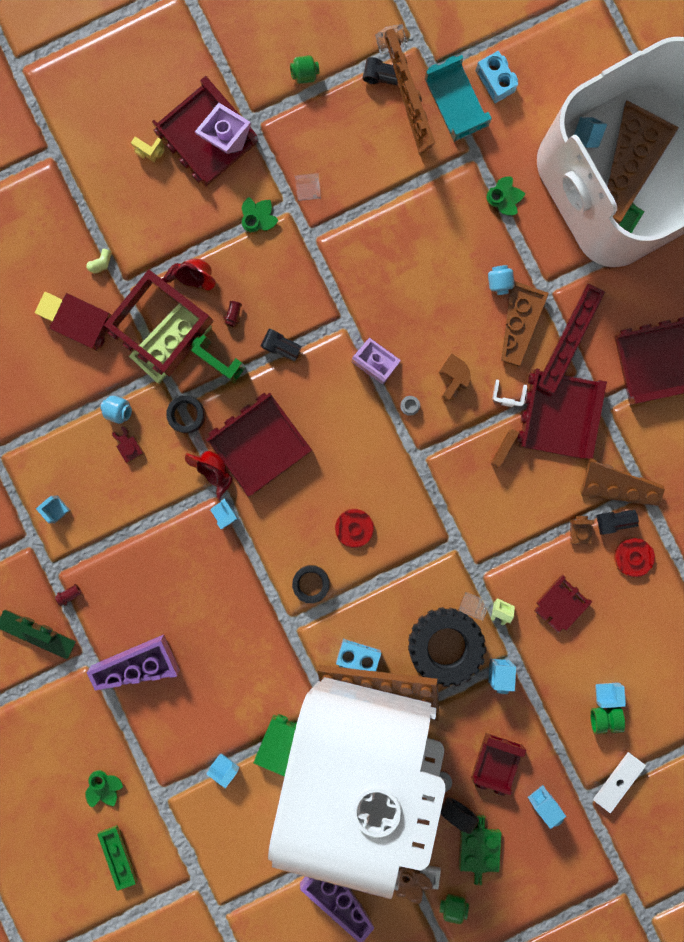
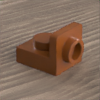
[570,516,594,544]

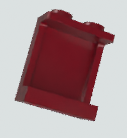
[49,293,111,351]
[471,733,526,796]

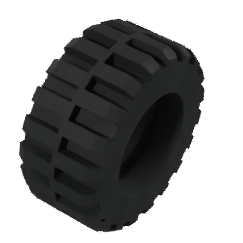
[408,607,486,687]

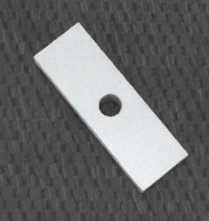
[593,752,646,813]

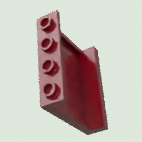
[152,76,259,187]
[615,317,684,405]
[517,368,607,460]
[206,393,313,497]

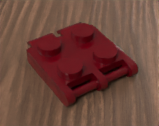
[534,574,592,633]

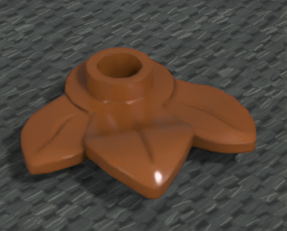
[395,867,433,904]

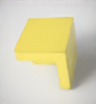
[35,292,62,321]

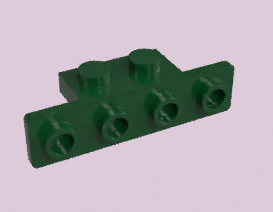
[0,610,76,659]

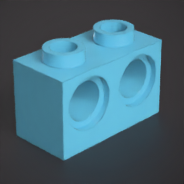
[475,50,518,103]
[336,639,381,671]
[488,659,516,694]
[528,785,567,829]

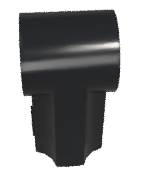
[362,57,399,86]
[260,329,302,362]
[596,510,639,535]

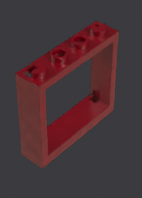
[104,269,213,377]

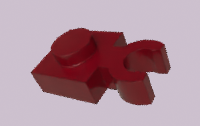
[112,426,144,463]

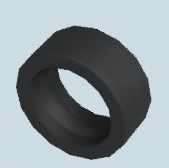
[166,396,205,433]
[292,565,330,604]
[440,797,479,834]

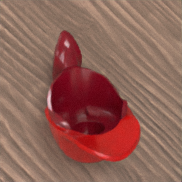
[162,258,216,290]
[185,451,232,501]

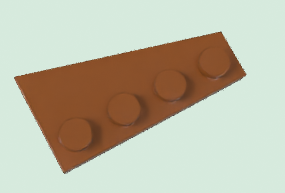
[501,281,549,367]
[580,458,665,506]

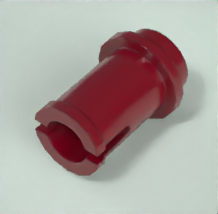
[223,301,242,327]
[55,584,82,606]

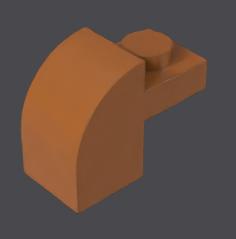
[439,354,471,401]

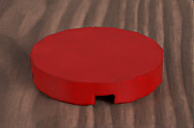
[335,509,374,548]
[614,538,655,577]

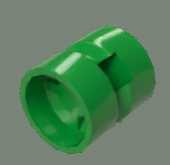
[590,707,625,734]

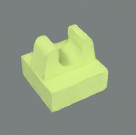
[491,598,515,625]

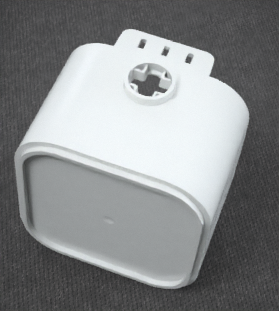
[537,37,684,267]
[268,677,445,899]

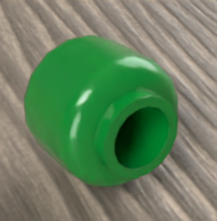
[290,55,320,84]
[439,894,469,924]

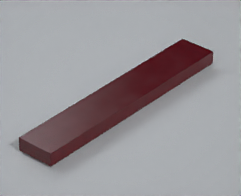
[536,283,605,396]

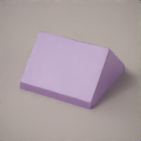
[195,103,251,154]
[352,338,401,385]

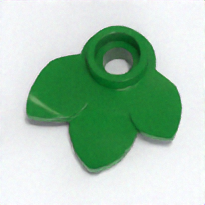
[486,176,525,216]
[241,197,278,233]
[85,770,123,807]

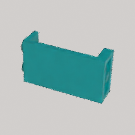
[425,55,492,142]

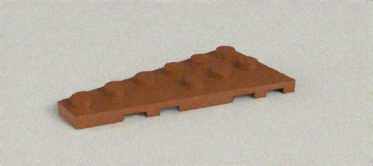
[384,28,435,154]
[607,100,679,225]
[318,665,439,721]

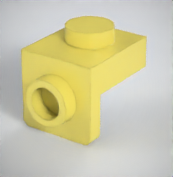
[131,137,164,162]

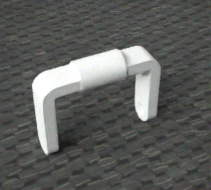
[492,379,527,407]

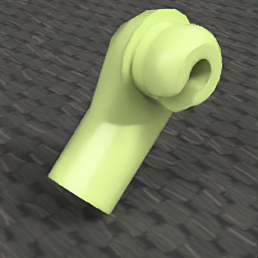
[86,249,112,273]

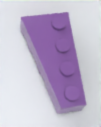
[87,634,180,690]
[300,876,374,942]

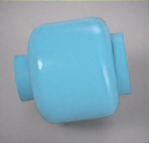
[488,265,515,295]
[101,396,132,424]

